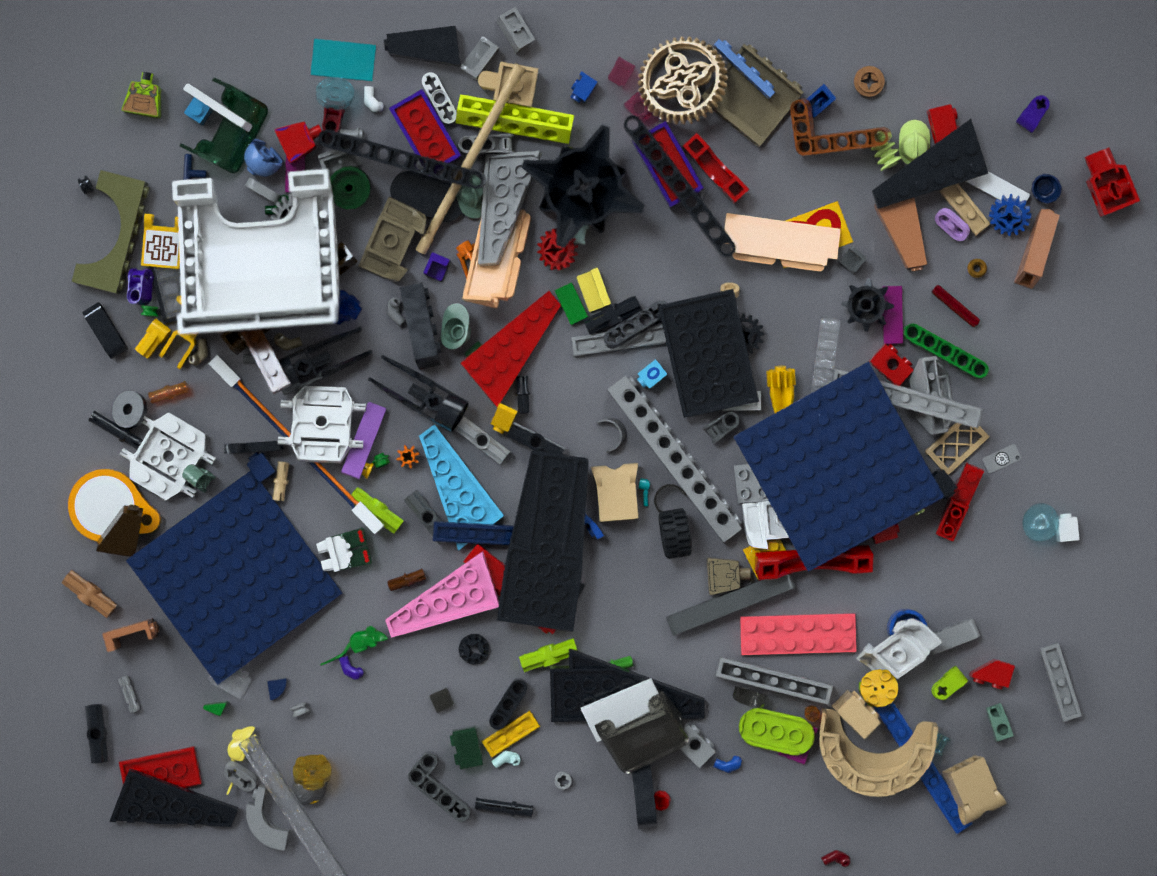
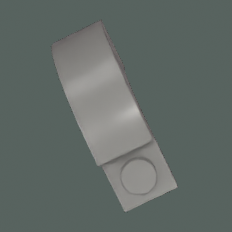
[246,784,290,851]

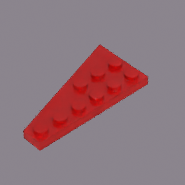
[460,291,561,408]

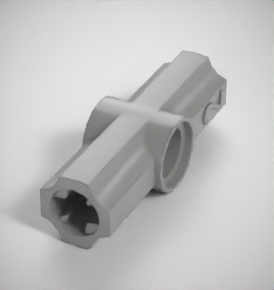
[454,416,510,464]

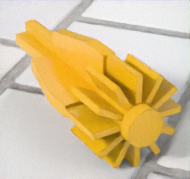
[766,365,796,414]

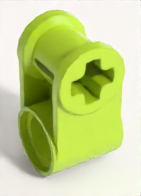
[931,665,968,700]

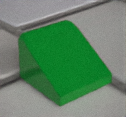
[203,701,228,716]

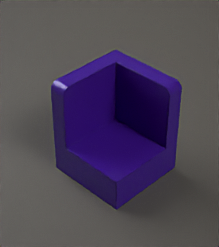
[423,252,451,281]

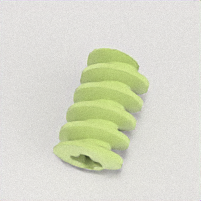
[865,131,902,171]

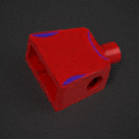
[274,121,322,165]

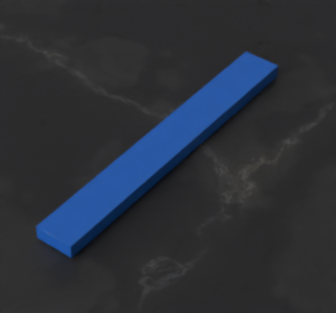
[873,702,973,834]

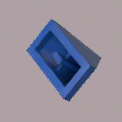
[799,84,836,119]

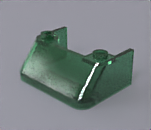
[179,78,268,173]

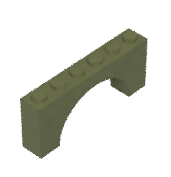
[71,170,150,294]

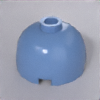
[244,139,283,177]

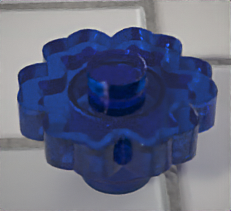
[334,290,362,325]

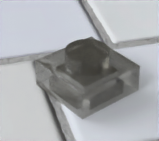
[429,687,455,713]

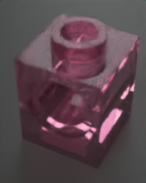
[623,91,652,122]

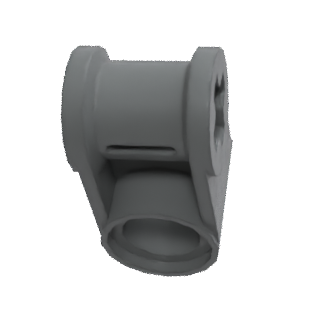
[702,412,739,444]

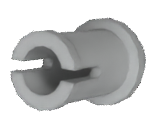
[340,127,364,141]

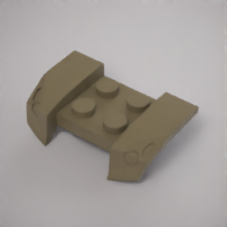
[358,197,426,282]

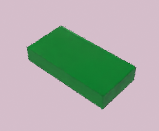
[554,282,588,325]

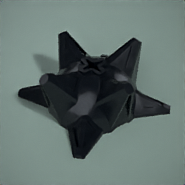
[522,125,645,248]

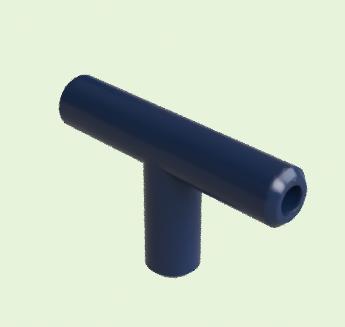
[183,154,207,181]

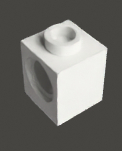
[1055,513,1079,542]

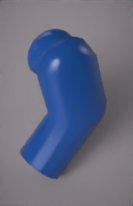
[713,756,742,773]

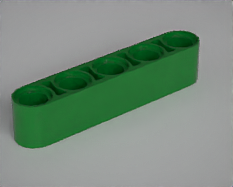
[903,324,989,378]

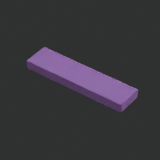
[341,402,387,480]

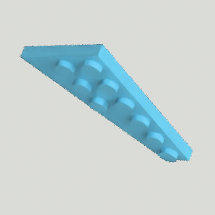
[419,424,504,551]

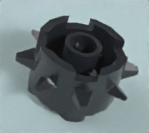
[841,279,894,332]

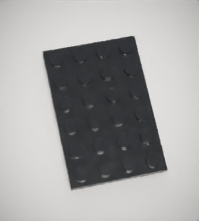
[658,288,759,418]

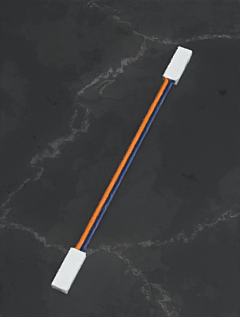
[209,355,384,534]

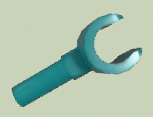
[638,478,650,506]

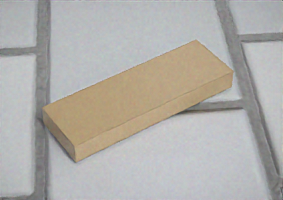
[939,183,990,236]

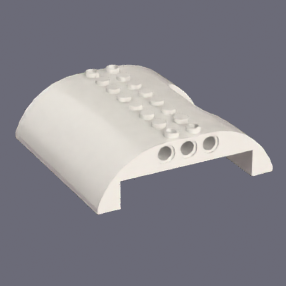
[173,169,339,334]

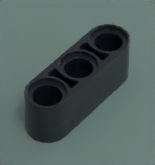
[82,302,128,359]
[489,678,527,730]

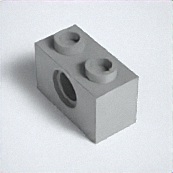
[672,723,716,768]

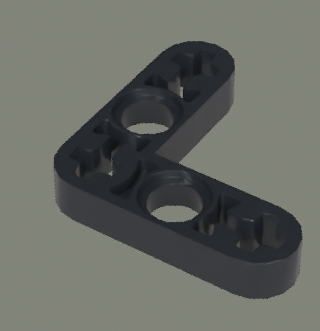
[223,441,284,454]

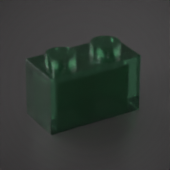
[450,725,483,769]

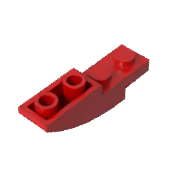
[935,462,984,541]

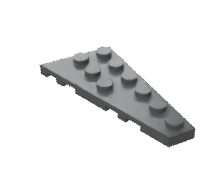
[478,151,542,266]

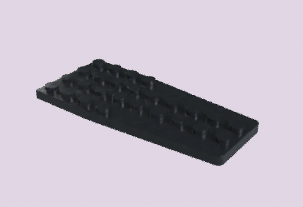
[497,450,589,632]

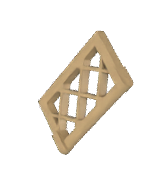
[925,422,989,475]

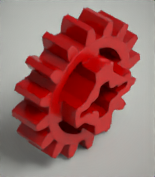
[537,228,578,270]

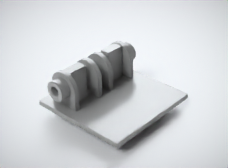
[734,464,769,504]

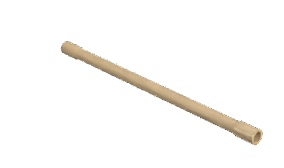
[416,63,525,255]

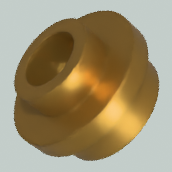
[967,259,987,278]

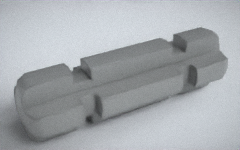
[118,676,140,713]

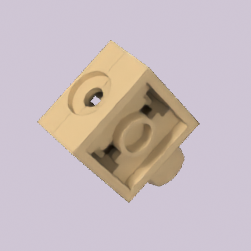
[478,62,539,107]

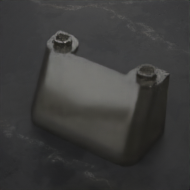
[595,691,689,774]

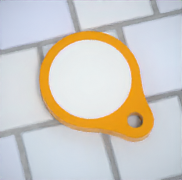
[68,469,161,541]

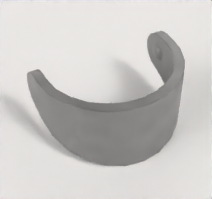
[596,418,627,452]

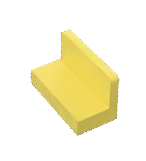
[577,268,611,312]

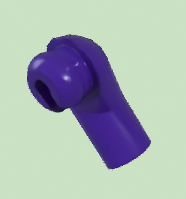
[339,656,364,680]

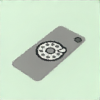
[983,444,1021,473]

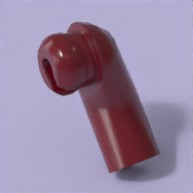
[821,850,850,867]

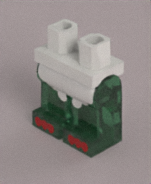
[316,527,372,572]

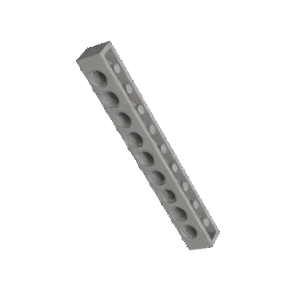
[607,376,742,542]

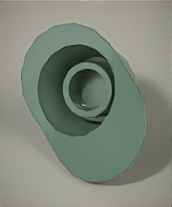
[456,175,483,219]
[440,303,471,349]

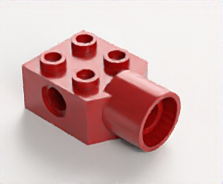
[1084,147,1140,217]

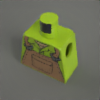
[122,72,161,119]

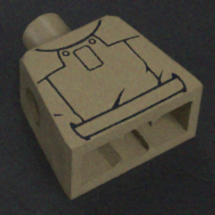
[707,557,751,595]

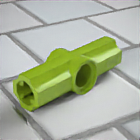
[351,487,404,534]
[519,638,578,672]

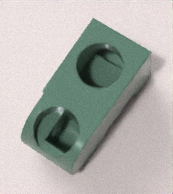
[986,703,1014,742]

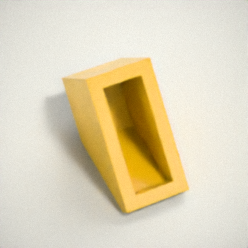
[491,403,518,434]

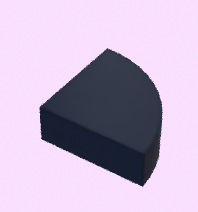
[267,678,287,700]

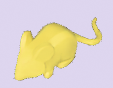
[227,726,255,795]

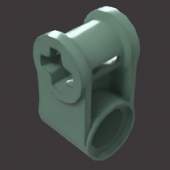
[182,464,216,493]

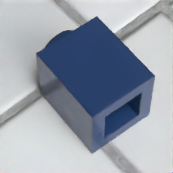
[246,452,277,483]

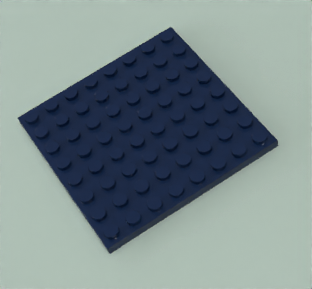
[733,361,944,572]
[126,470,342,685]

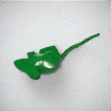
[320,626,388,666]

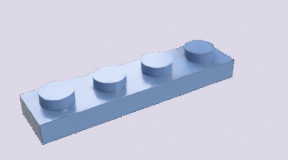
[713,39,775,100]

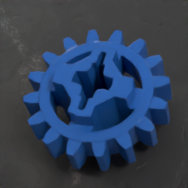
[989,194,1032,236]

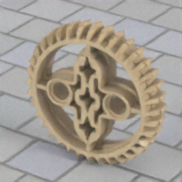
[638,36,728,125]

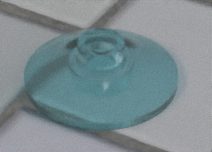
[1023,503,1059,542]

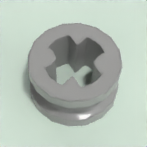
[290,702,309,717]
[554,771,571,790]

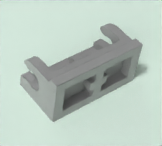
[496,7,535,54]
[459,37,499,80]
[317,144,362,176]

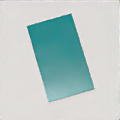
[310,39,376,81]

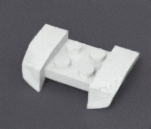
[742,501,789,549]
[856,619,942,679]

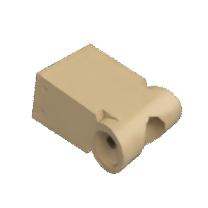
[591,463,638,522]
[942,755,1006,825]

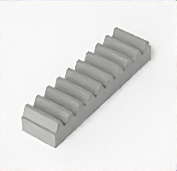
[1039,642,1082,722]

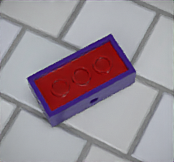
[389,89,462,177]
[632,121,704,209]

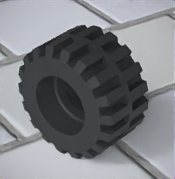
[658,508,692,559]

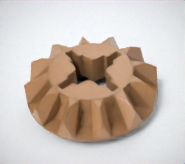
[854,66,885,97]

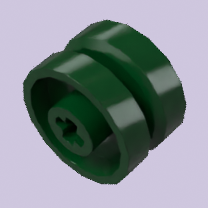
[330,166,371,209]

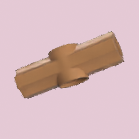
[62,570,117,618]

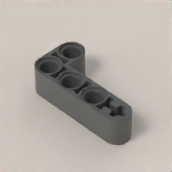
[408,751,471,822]

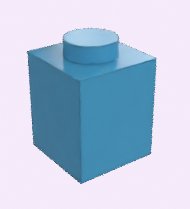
[184,97,213,126]

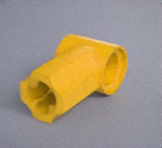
[135,319,172,359]

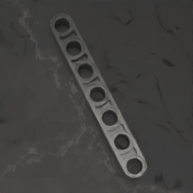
[666,573,796,635]

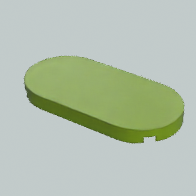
[739,708,815,755]

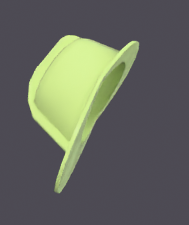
[899,120,930,165]

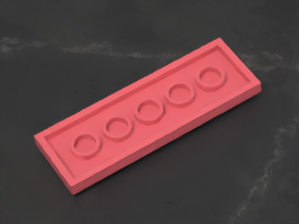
[740,613,856,655]

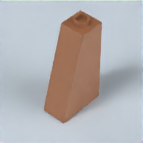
[874,198,927,272]
[1014,209,1060,289]

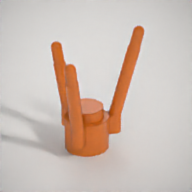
[456,240,475,279]

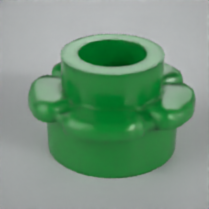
[372,453,390,469]

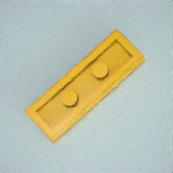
[481,710,540,757]

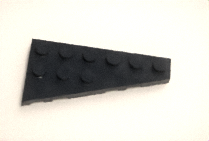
[872,119,989,209]

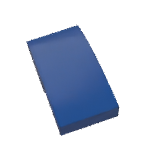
[585,514,604,540]

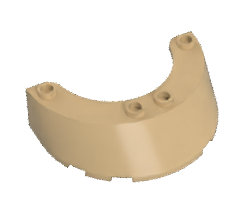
[819,708,938,797]

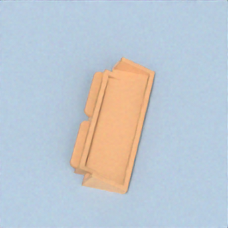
[462,209,531,308]
[724,213,840,271]

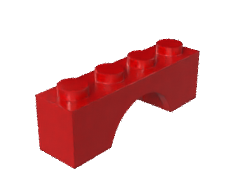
[682,133,749,204]

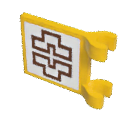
[141,214,180,269]

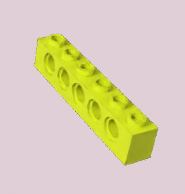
[456,94,574,144]

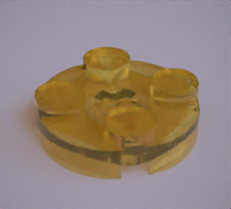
[293,754,332,790]

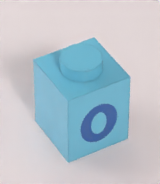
[637,359,667,389]

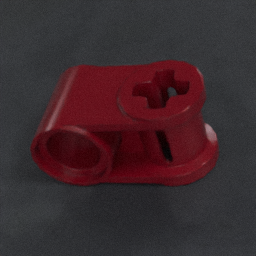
[322,99,346,137]

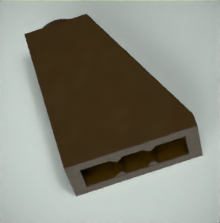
[96,505,143,557]

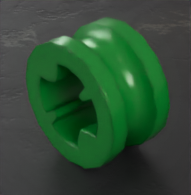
[141,306,159,317]

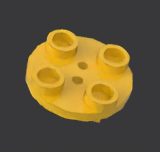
[860,669,898,707]

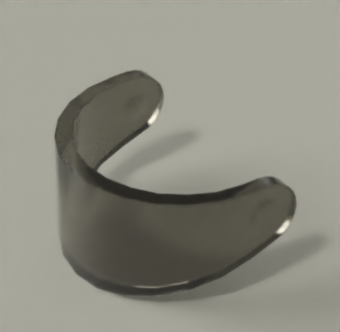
[654,484,687,512]
[733,686,767,708]

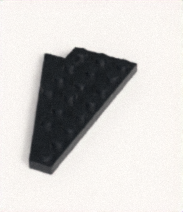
[550,649,705,722]

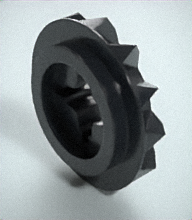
[459,634,489,665]

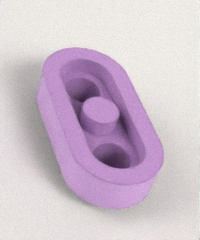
[935,208,970,241]

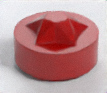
[654,790,671,811]

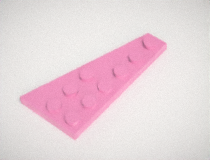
[385,551,499,638]

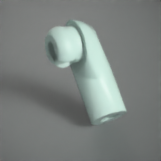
[491,751,521,768]

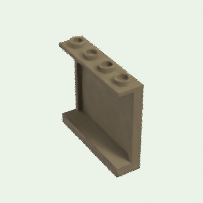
[700,44,804,147]

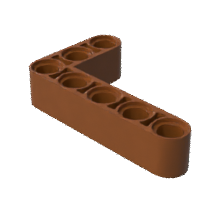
[790,98,892,155]

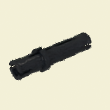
[89,411,144,450]
[475,797,533,818]

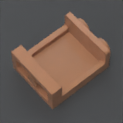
[103,618,159,652]

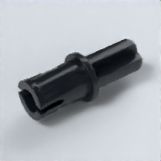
[515,375,531,414]

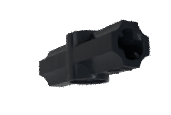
[583,296,642,334]
[507,422,566,454]
[85,704,109,763]

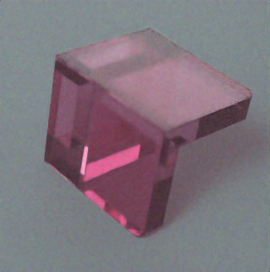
[608,57,635,88]

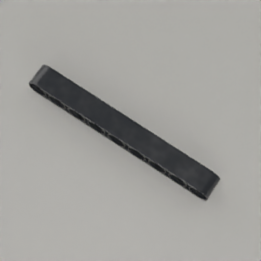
[624,115,736,257]
[318,130,486,189]

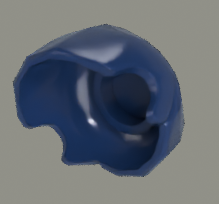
[1031,173,1062,204]

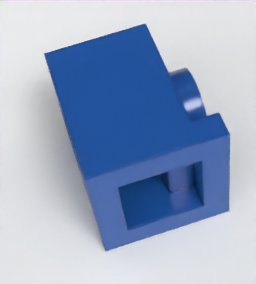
[570,71,598,103]

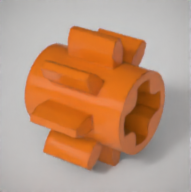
[396,445,420,468]

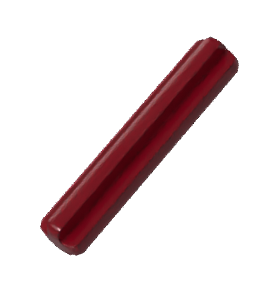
[932,285,980,327]

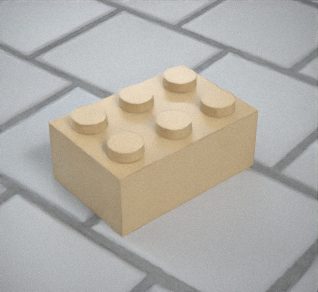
[832,690,881,739]

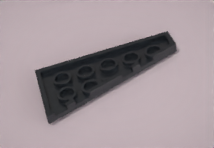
[109,768,238,827]

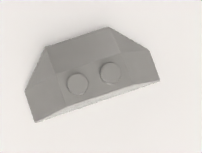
[910,356,952,435]

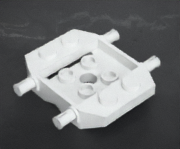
[278,386,366,463]
[120,412,216,500]

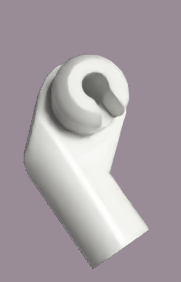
[364,86,384,112]

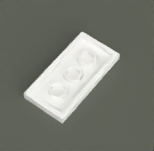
[581,678,667,742]

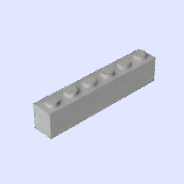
[715,656,833,704]

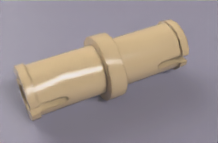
[272,461,290,501]

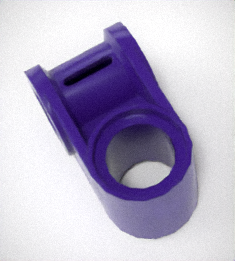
[1016,95,1050,133]
[127,268,153,306]

